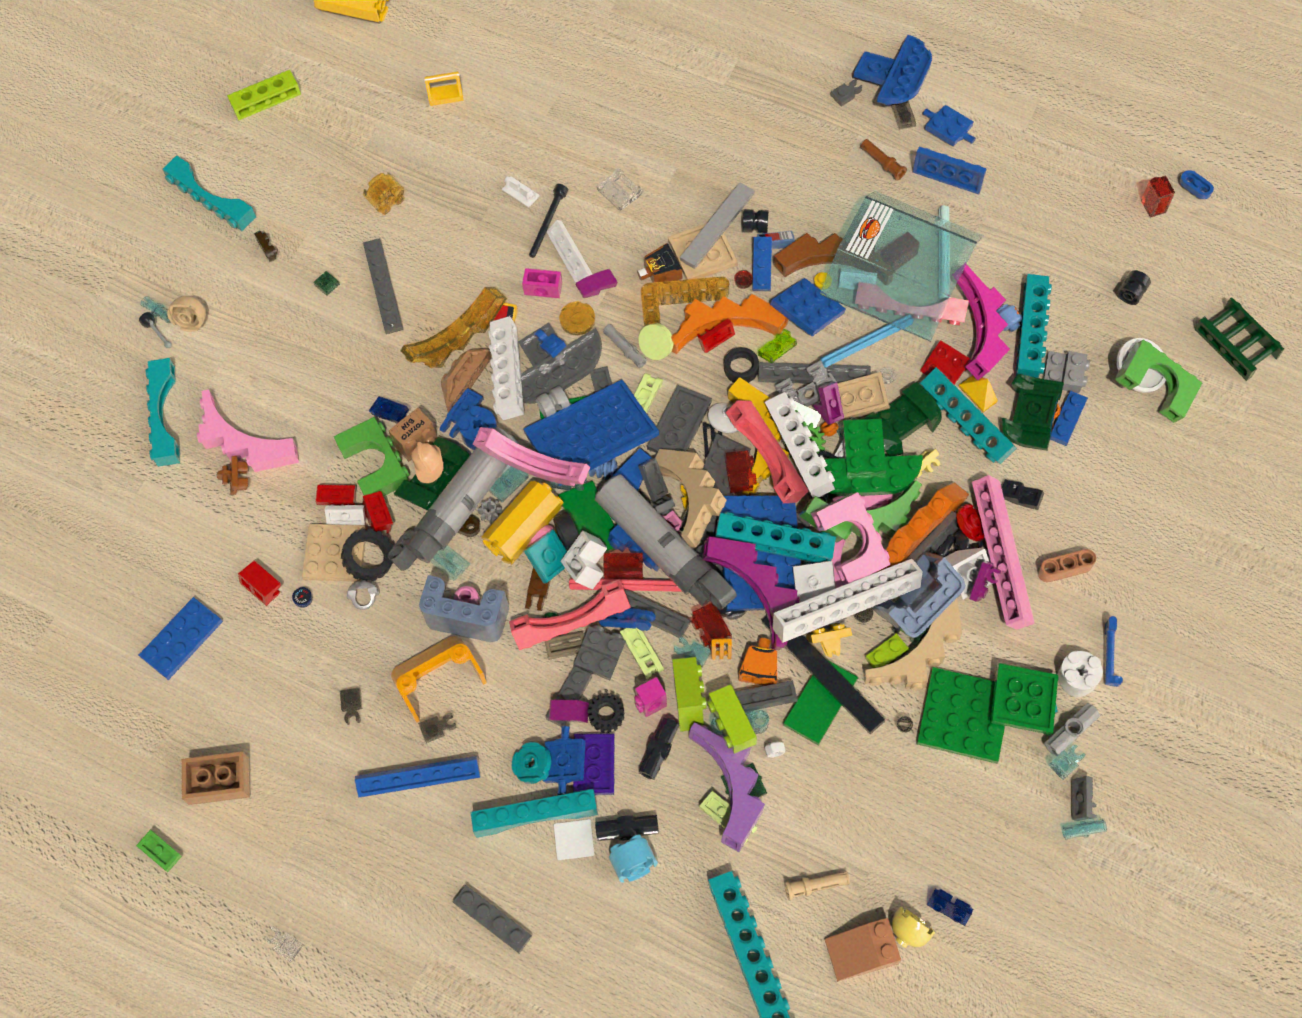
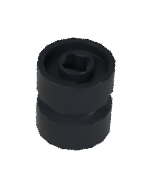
[743,209,769,233]
[1117,270,1151,305]

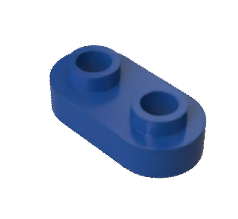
[1180,170,1214,199]

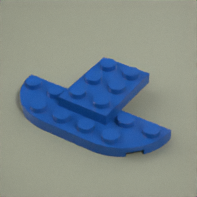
[854,35,932,105]

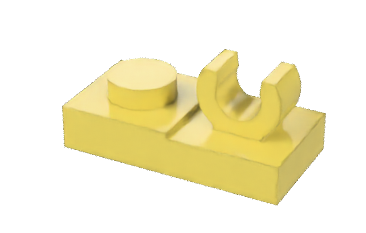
[917,449,940,478]

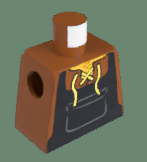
[637,243,682,286]

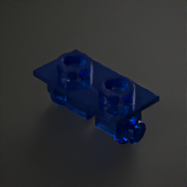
[927,888,974,926]

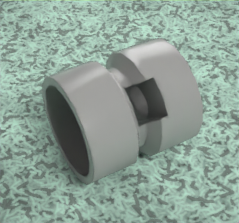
[535,386,570,418]

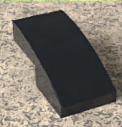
[1002,479,1044,510]

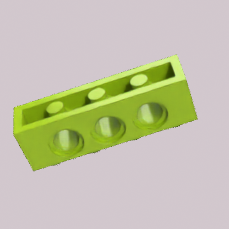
[227,70,301,121]

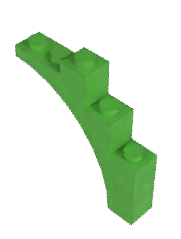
[799,480,922,543]

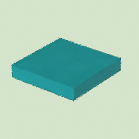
[524,530,567,583]

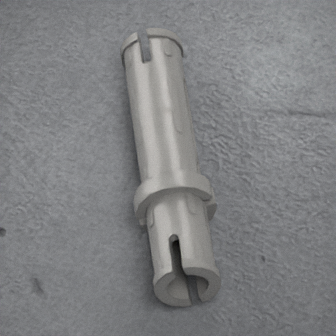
[603,324,647,368]

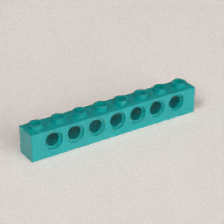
[708,871,790,1018]

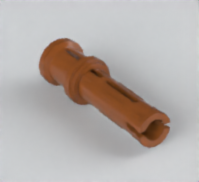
[860,139,907,180]

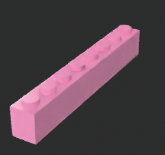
[972,475,1035,630]

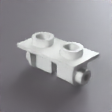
[502,176,540,208]

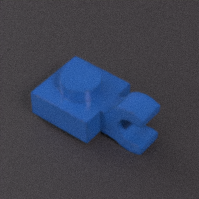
[534,329,566,358]

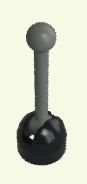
[139,312,172,348]

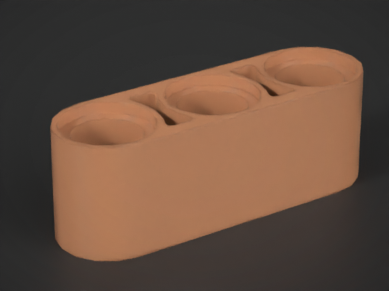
[1038,549,1097,582]

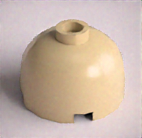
[167,296,206,332]

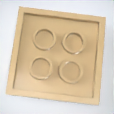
[668,223,738,283]
[302,524,367,582]

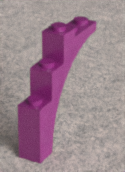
[703,537,800,651]

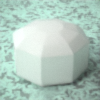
[765,742,785,758]

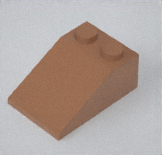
[825,918,901,982]

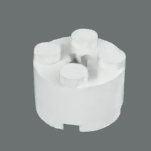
[1057,651,1103,697]

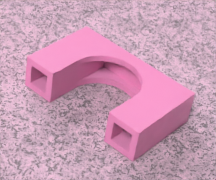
[811,492,890,585]

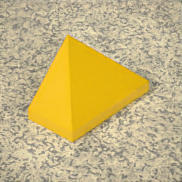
[958,375,998,412]

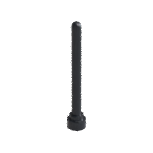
[529,184,569,258]

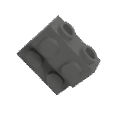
[573,625,626,681]

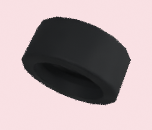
[724,347,759,383]
[553,512,579,551]

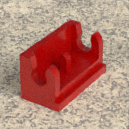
[362,491,393,533]
[238,561,281,606]

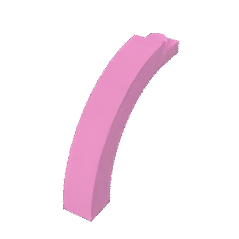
[473,427,590,486]

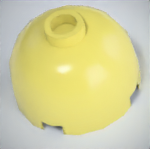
[891,906,935,948]

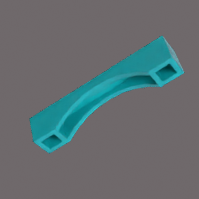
[162,155,256,231]
[145,358,180,467]
[470,789,598,838]

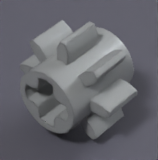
[477,498,502,524]

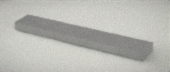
[680,182,755,269]

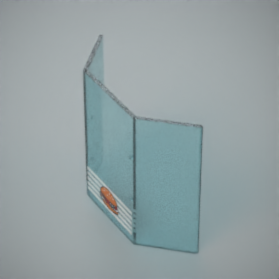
[820,191,984,342]

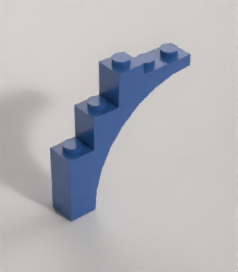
[608,449,660,572]

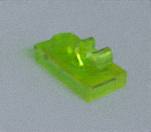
[758,328,797,364]

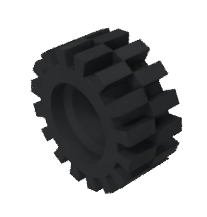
[588,694,625,733]

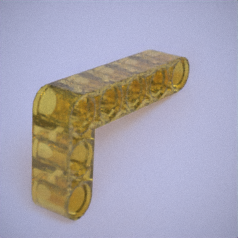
[641,277,730,327]

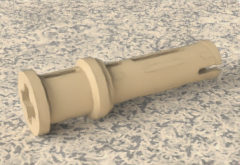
[784,871,850,901]

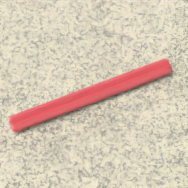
[569,578,682,592]

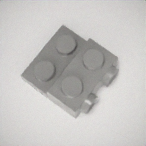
[1043,351,1090,393]

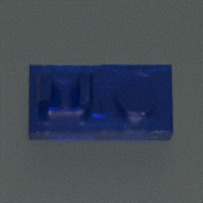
[369,396,409,423]

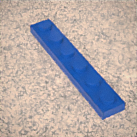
[355,756,480,798]

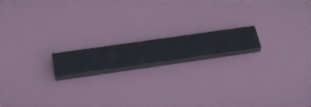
[762,616,885,734]

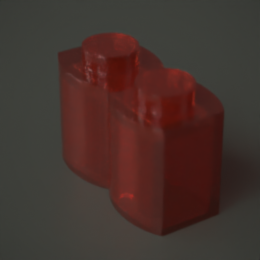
[725,450,757,493]

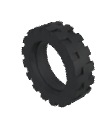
[341,529,393,581]

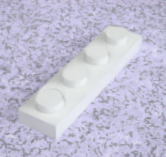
[547,220,592,283]

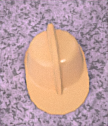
[411,442,443,484]

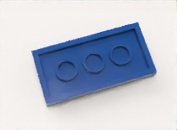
[913,146,987,195]
[138,597,223,680]

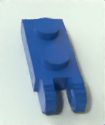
[440,388,484,438]
[599,608,656,631]

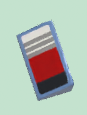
[757,231,795,249]

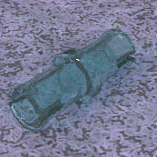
[141,296,171,323]
[1062,818,1107,840]

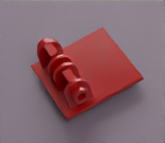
[920,340,970,385]

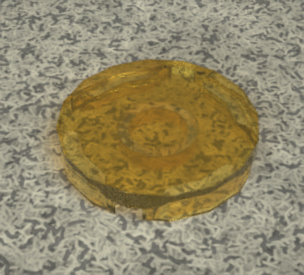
[559,301,596,336]

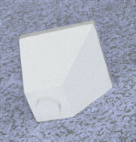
[945,548,995,600]

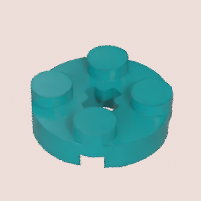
[512,742,551,784]

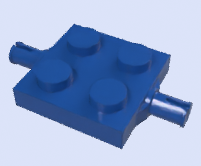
[923,105,976,147]
[543,726,585,795]

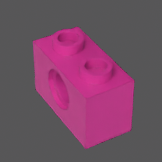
[522,268,562,299]
[634,677,667,717]

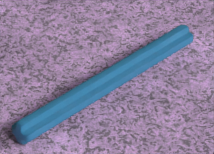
[821,314,914,367]

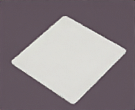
[554,819,594,860]

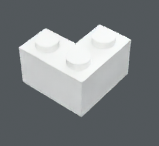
[561,530,607,590]

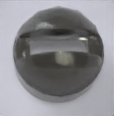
[896,716,913,733]

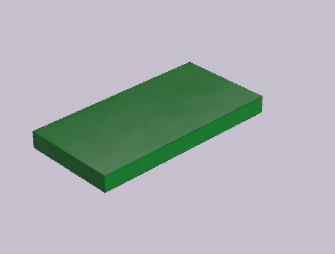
[558,481,616,555]
[783,659,858,746]

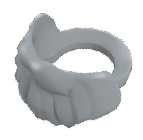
[347,580,379,610]

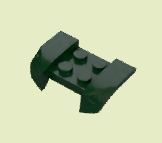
[1002,374,1064,451]
[862,381,942,456]
[393,437,470,511]

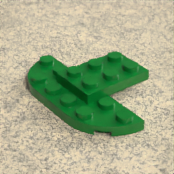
[807,419,923,496]

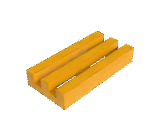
[711,639,732,660]

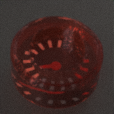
[735,270,753,289]

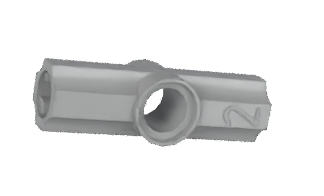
[1044,703,1101,756]

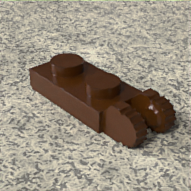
[525,567,551,611]

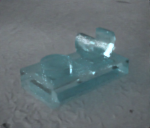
[489,466,529,502]

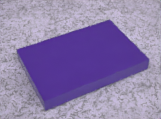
[573,734,615,795]

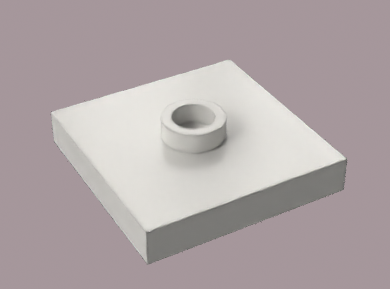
[793,561,836,603]

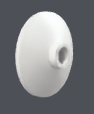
[708,403,739,433]

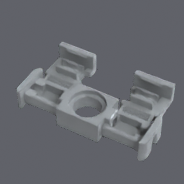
[775,360,839,407]

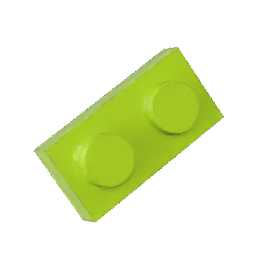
[865,633,909,668]

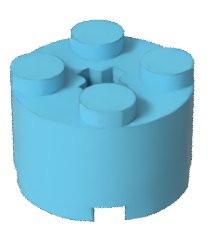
[609,835,658,883]

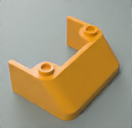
[391,636,487,723]

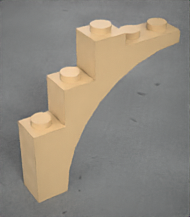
[655,449,726,548]
[864,597,962,691]

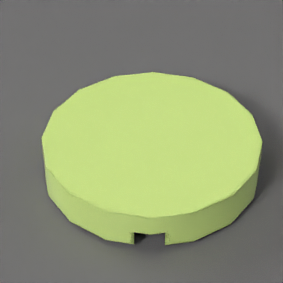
[638,323,673,360]

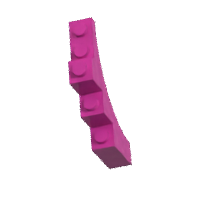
[951,263,1010,380]

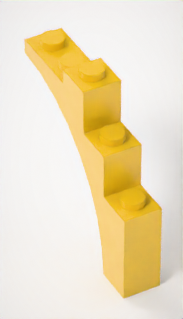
[728,377,789,496]

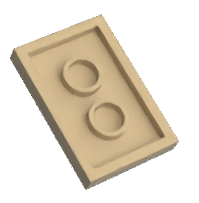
[835,372,890,423]

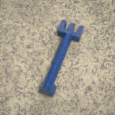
[1105,616,1123,687]

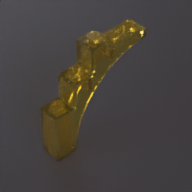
[400,287,507,368]

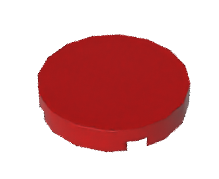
[956,504,985,541]

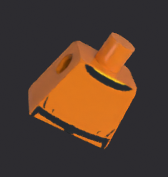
[739,638,777,686]

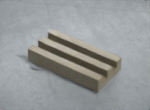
[545,632,584,660]

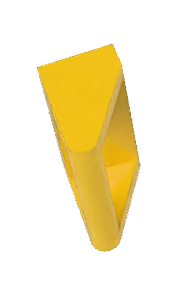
[424,71,464,106]

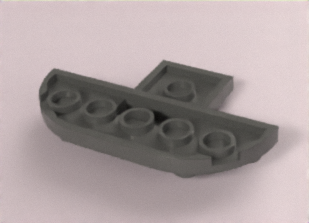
[518,323,602,404]

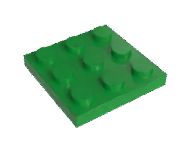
[991,663,1059,735]

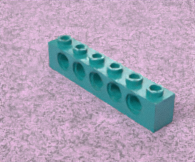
[1015,274,1052,378]
[920,367,1017,464]
[715,512,836,563]

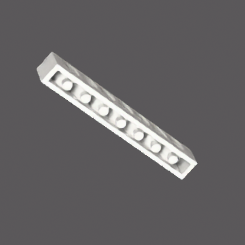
[773,559,923,642]

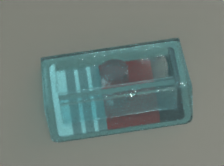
[430,546,470,581]

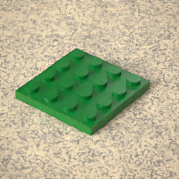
[917,667,1005,764]

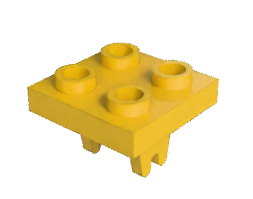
[806,623,852,657]

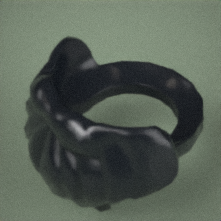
[953,530,983,551]

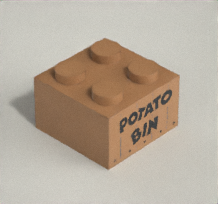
[388,408,437,462]

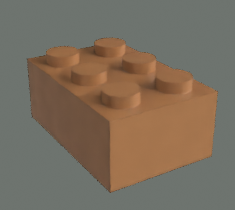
[181,751,250,805]

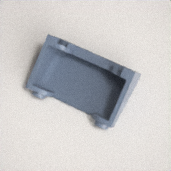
[871,552,965,638]

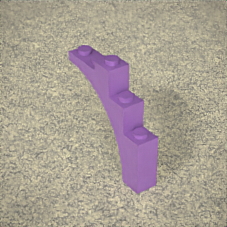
[689,722,765,852]

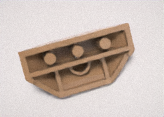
[441,349,491,413]

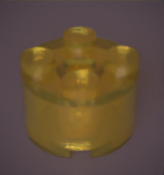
[363,172,405,215]

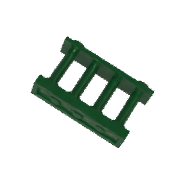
[1194,297,1285,381]

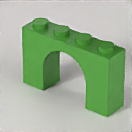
[1115,339,1202,423]
[333,417,410,497]

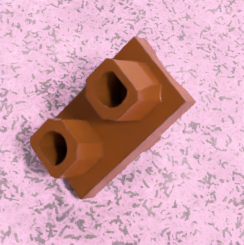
[217,456,248,495]

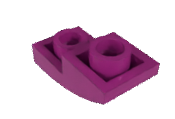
[575,269,618,298]

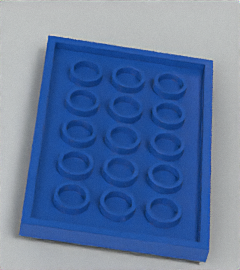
[523,380,659,486]
[719,496,801,611]

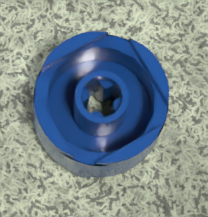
[458,406,498,450]

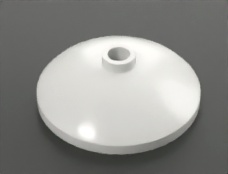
[1117,338,1166,393]

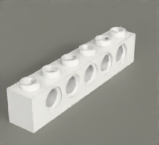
[488,316,524,420]
[765,392,835,497]

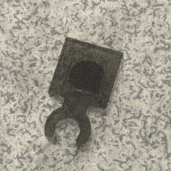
[340,688,363,725]
[418,713,457,743]

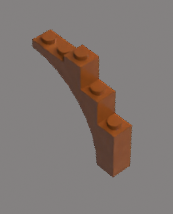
[773,233,894,286]

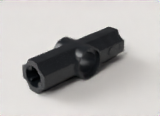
[638,717,679,780]
[595,815,659,841]

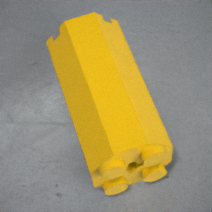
[314,0,389,22]
[481,481,563,565]

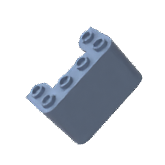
[419,575,509,642]

